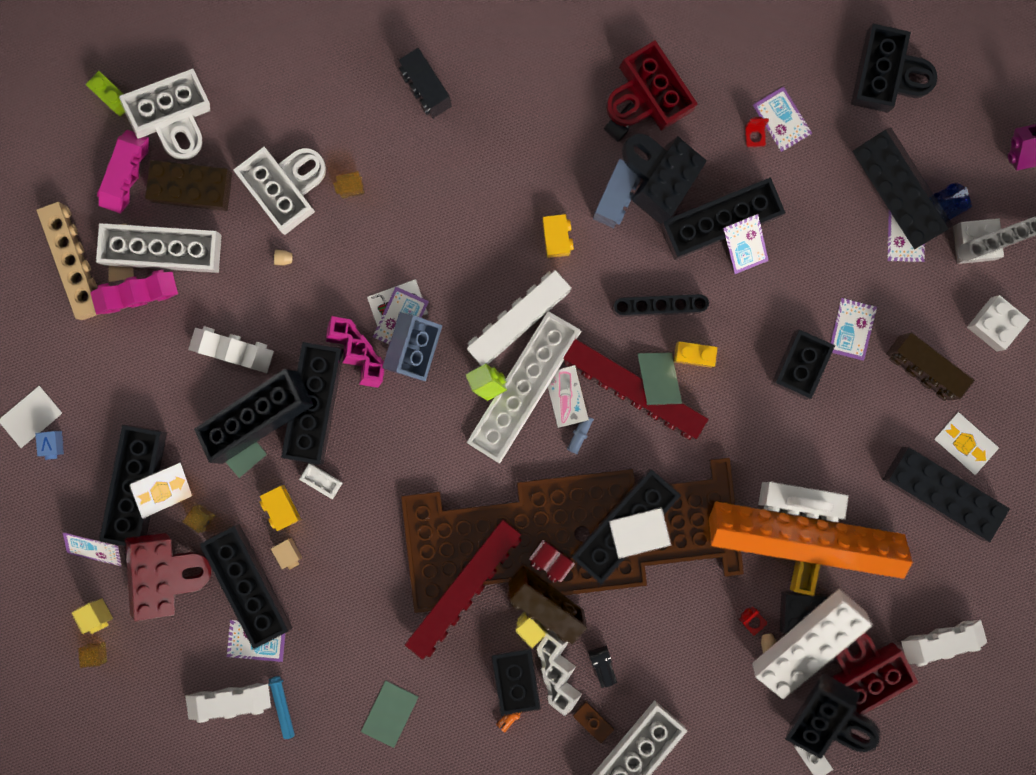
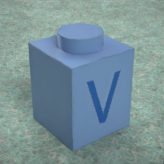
[35,431,64,460]

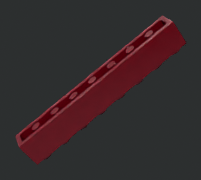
[563,339,709,440]
[404,519,522,660]

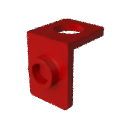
[745,117,769,147]
[738,606,767,636]

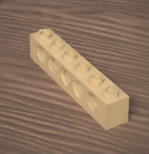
[37,202,97,320]

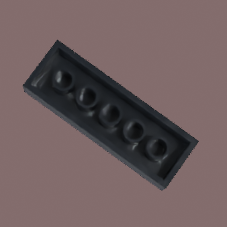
[852,127,953,250]
[660,177,786,260]
[281,342,344,465]
[194,369,314,464]
[99,425,167,546]
[882,447,1010,542]
[571,469,681,585]
[199,524,293,650]

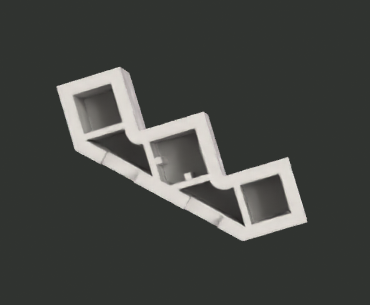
[188,326,274,373]
[901,620,987,666]
[537,631,582,716]
[186,683,271,723]

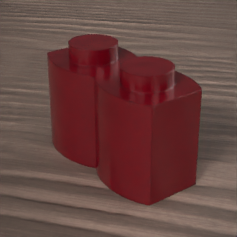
[529,539,575,583]

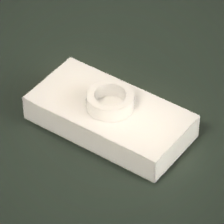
[299,463,343,499]
[794,745,833,775]

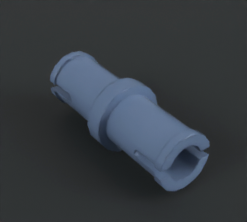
[567,417,594,455]

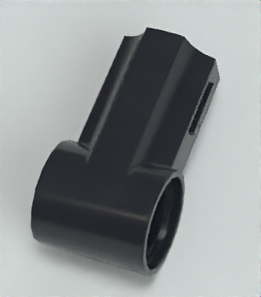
[604,102,639,142]
[588,645,617,688]

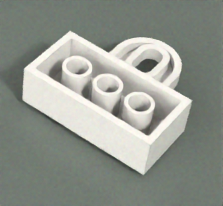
[119,69,210,160]
[234,147,326,235]
[758,482,848,522]

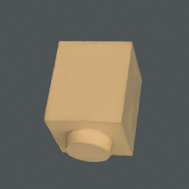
[271,538,302,570]

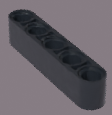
[612,294,709,317]

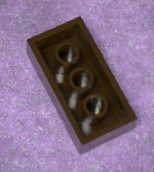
[145,160,232,211]
[886,332,975,401]
[508,566,587,645]

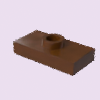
[573,701,614,744]

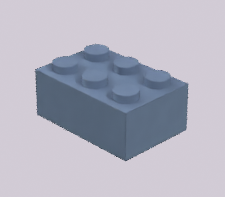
[593,159,641,228]
[382,312,442,381]

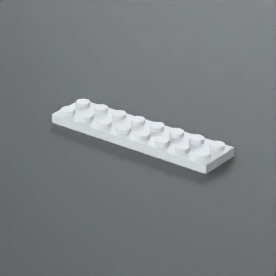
[467,311,582,463]

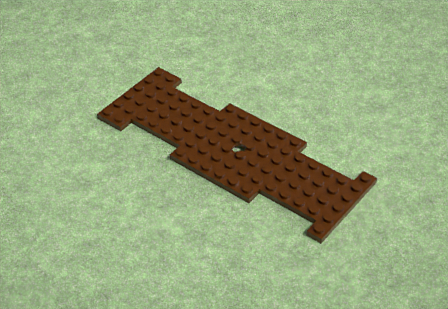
[401,458,744,613]

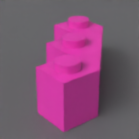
[97,130,149,214]
[90,270,178,315]
[326,316,384,388]

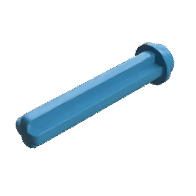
[268,676,295,739]

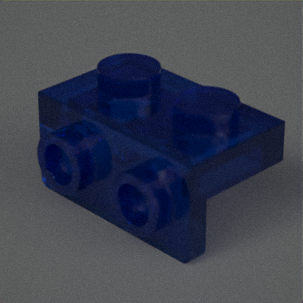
[934,183,973,220]

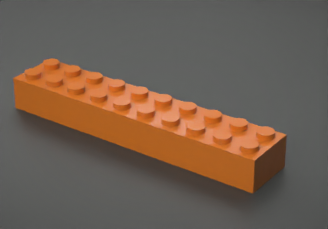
[709,501,913,579]

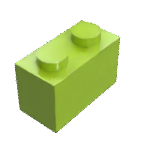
[85,71,125,117]
[466,363,507,401]

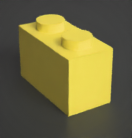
[72,598,113,634]
[516,612,547,648]

